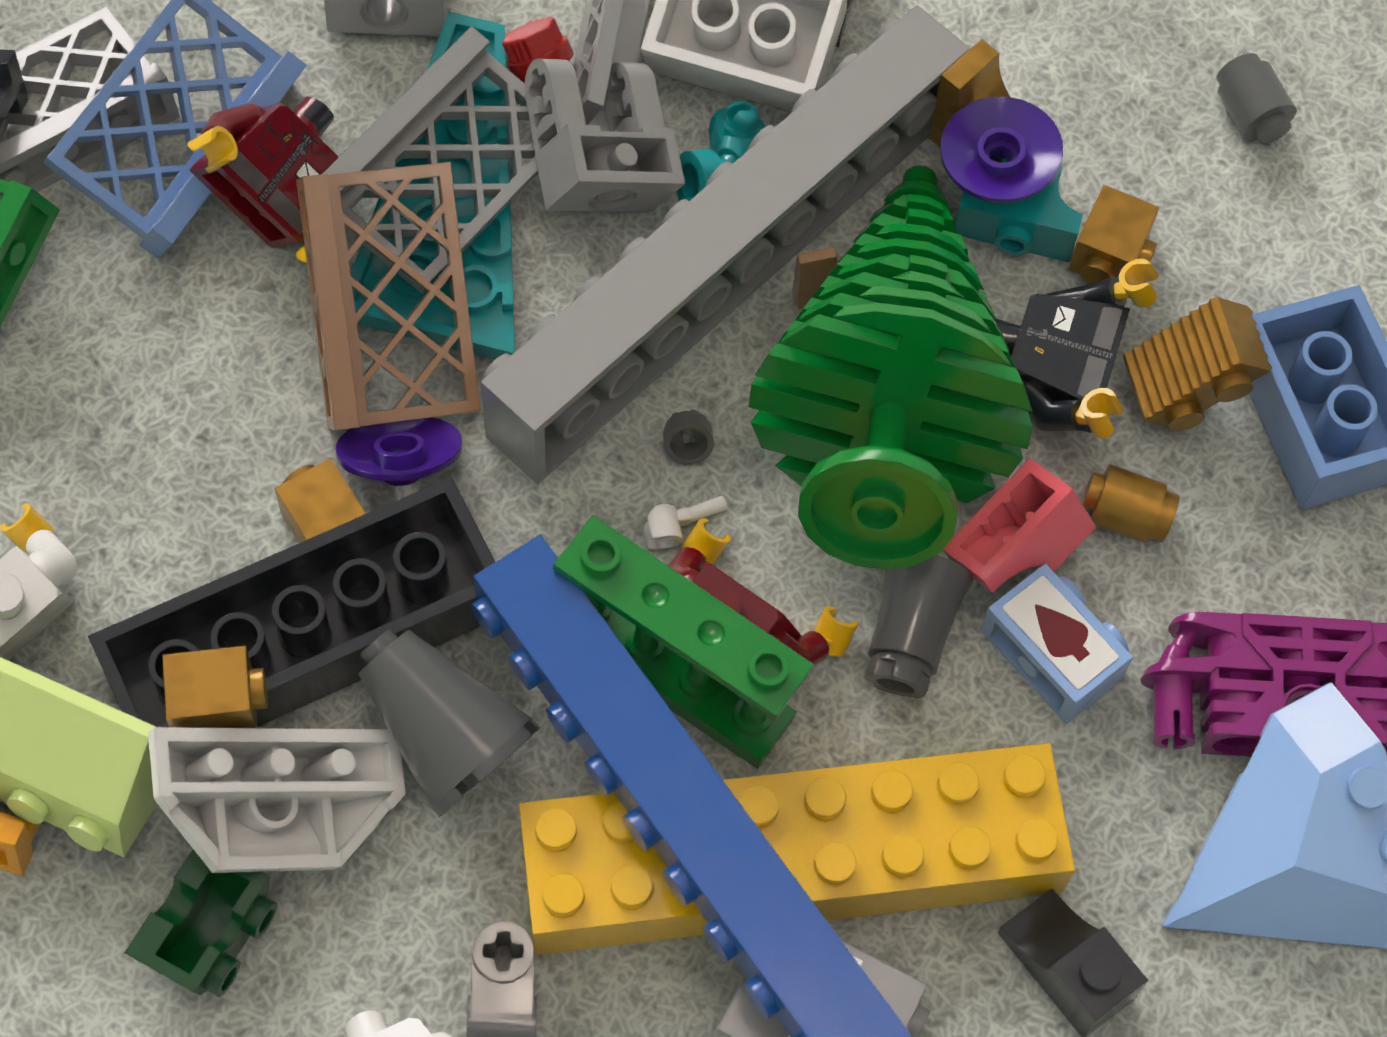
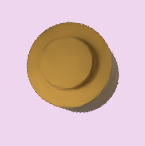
[1081,464,1180,543]

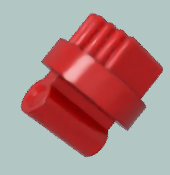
[502,17,574,84]

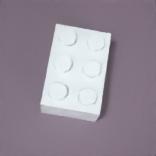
[641,0,847,112]

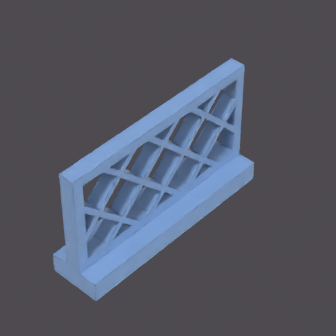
[43,0,307,258]

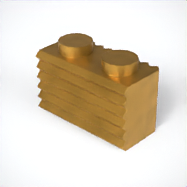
[1123,297,1272,431]

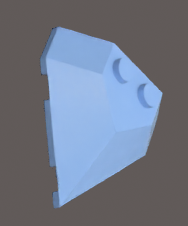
[1162,683,1387,949]

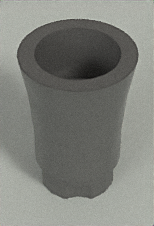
[865,555,973,698]

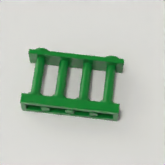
[553,515,814,769]

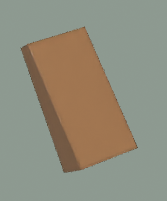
[792,247,837,310]

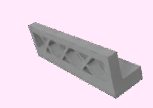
[573,0,650,131]

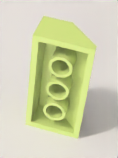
[0,657,158,857]

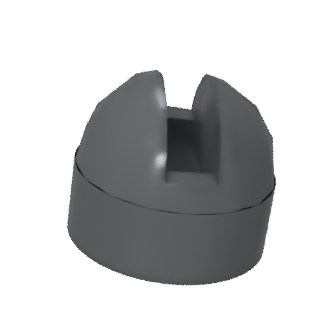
[663,410,714,465]

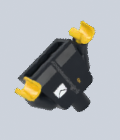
[993,259,1159,439]

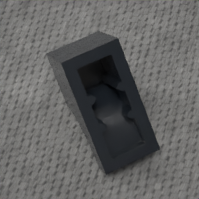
[998,888,1149,1037]

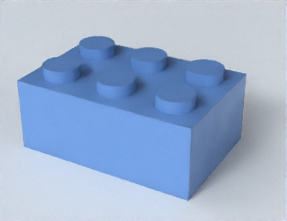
[1249,285,1387,510]

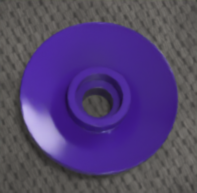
[940,96,1063,203]
[335,417,463,486]

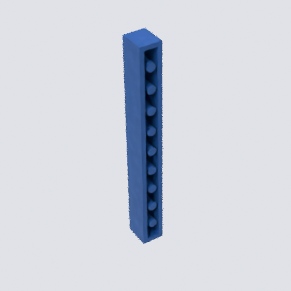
[471,534,912,1037]

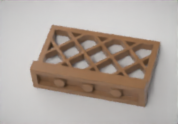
[296,162,481,430]

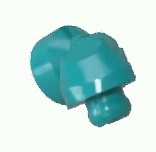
[676,100,765,201]

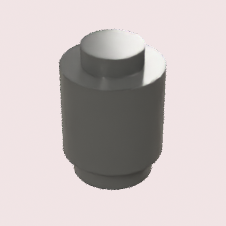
[1216,53,1297,144]

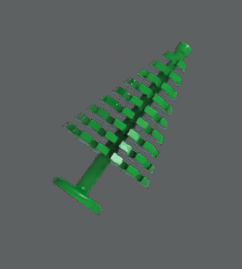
[748,165,1033,570]

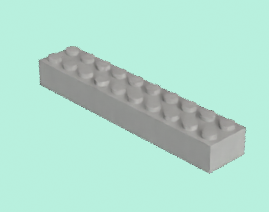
[481,5,970,485]

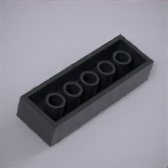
[88,476,496,728]

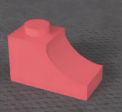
[943,458,1096,593]

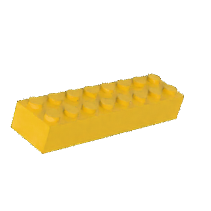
[519,743,1075,955]

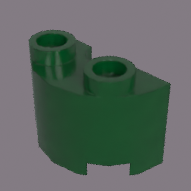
[124,849,277,997]

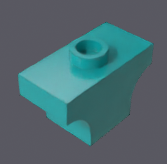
[955,158,1083,262]

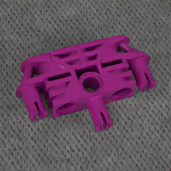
[1140,612,1387,757]

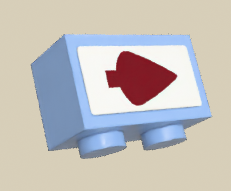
[980,563,1133,724]

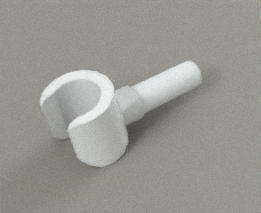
[644,496,728,551]

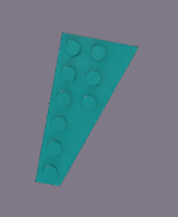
[351,11,515,360]

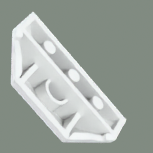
[148,727,406,873]

